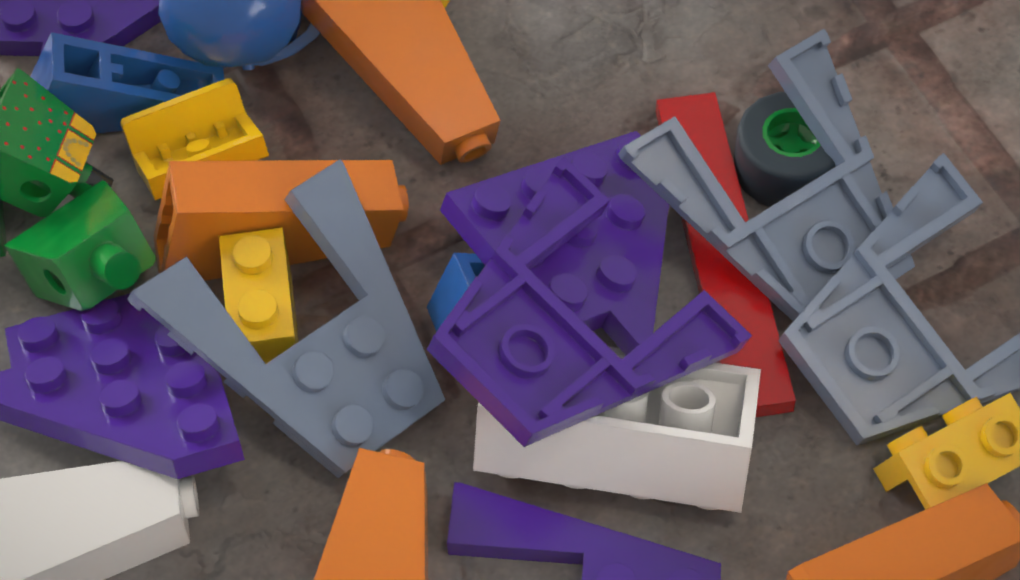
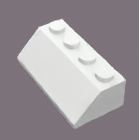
[473,346,761,513]

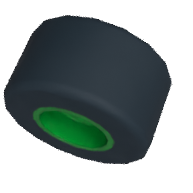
[734,92,835,207]

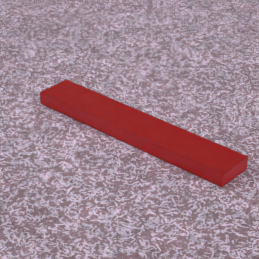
[656,92,796,417]

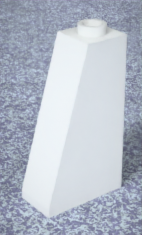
[0,461,199,580]

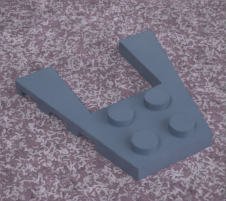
[618,29,915,321]
[778,153,1020,446]
[128,159,445,478]

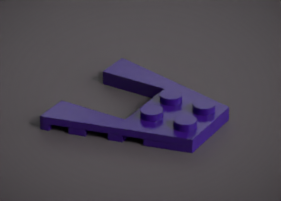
[427,156,752,447]
[447,482,721,580]

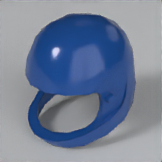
[158,0,320,70]

